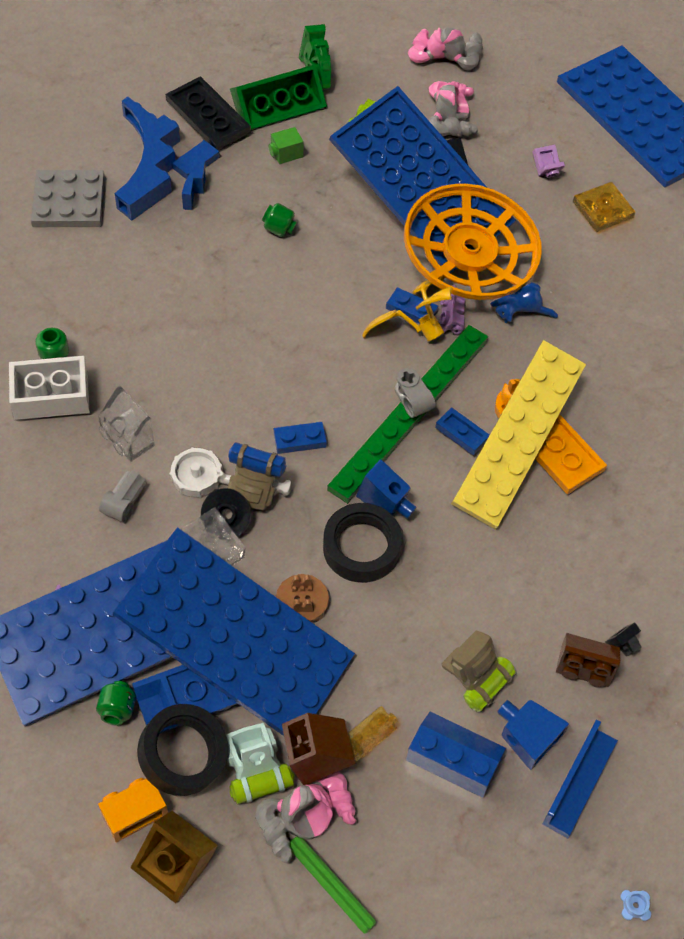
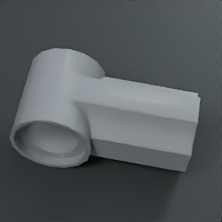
[99,470,146,522]

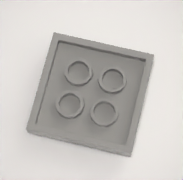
[31,170,104,227]

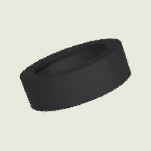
[323,503,402,583]
[137,704,228,796]

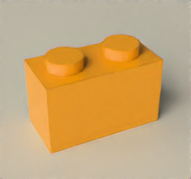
[98,778,168,843]

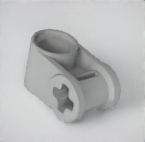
[395,368,436,418]

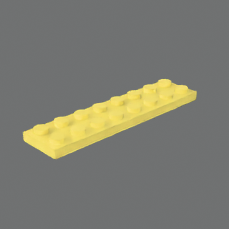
[451,340,586,530]

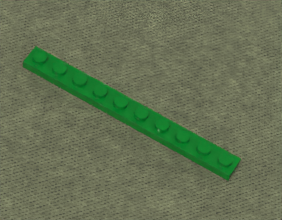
[327,325,489,504]

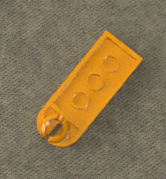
[495,379,607,495]

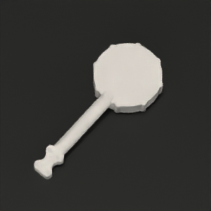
[169,447,291,498]

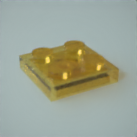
[573,182,636,232]

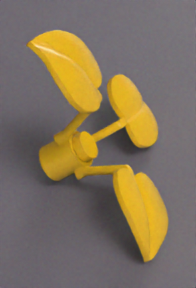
[362,276,453,342]

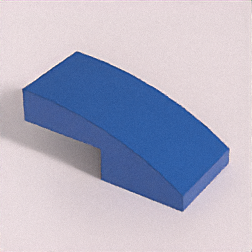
[182,162,206,210]

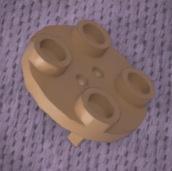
[276,574,329,622]

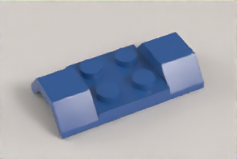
[132,665,238,733]

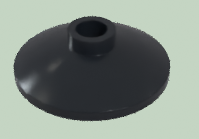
[201,488,251,540]

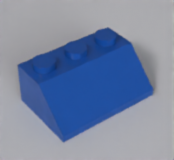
[406,711,506,798]

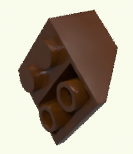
[555,633,621,687]
[282,713,356,785]

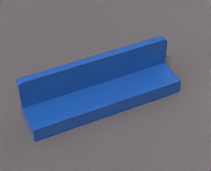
[542,719,618,839]

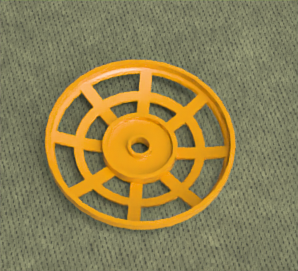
[404,184,542,300]

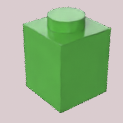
[268,127,304,164]

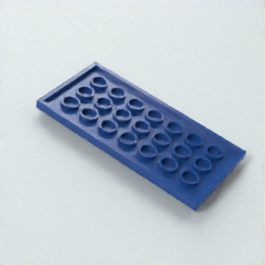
[557,45,684,188]
[329,86,516,274]
[112,527,355,736]
[0,540,173,726]

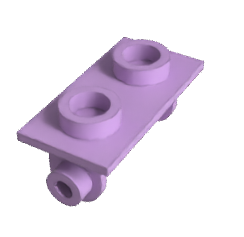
[439,284,465,335]

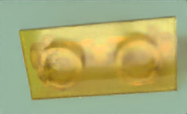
[349,706,398,762]

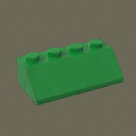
[230,64,327,129]

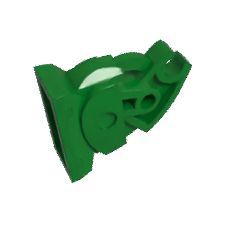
[298,24,331,89]

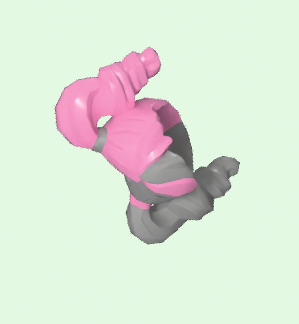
[408,27,483,70]
[428,81,478,136]
[255,771,356,863]

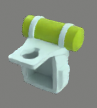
[226,723,295,805]

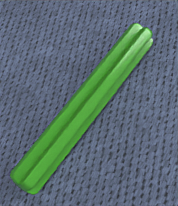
[290,837,376,934]

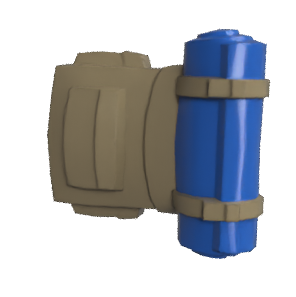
[227,442,287,511]

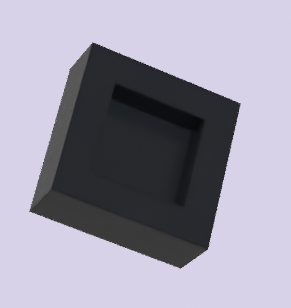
[605,622,641,656]

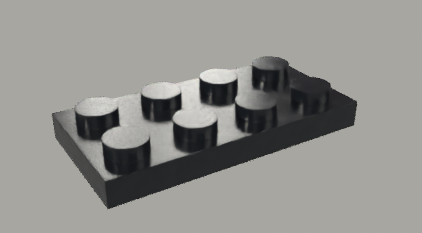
[165,76,251,150]

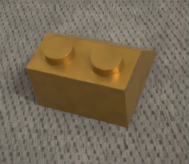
[130,810,218,904]

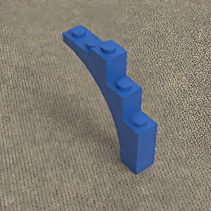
[114,97,180,221]

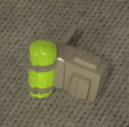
[442,630,516,712]

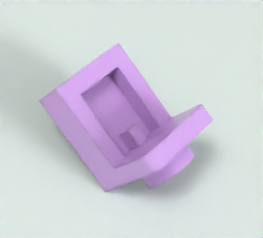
[532,145,565,178]

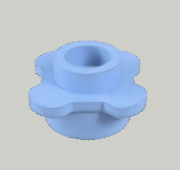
[620,890,651,921]

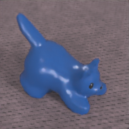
[490,283,558,323]

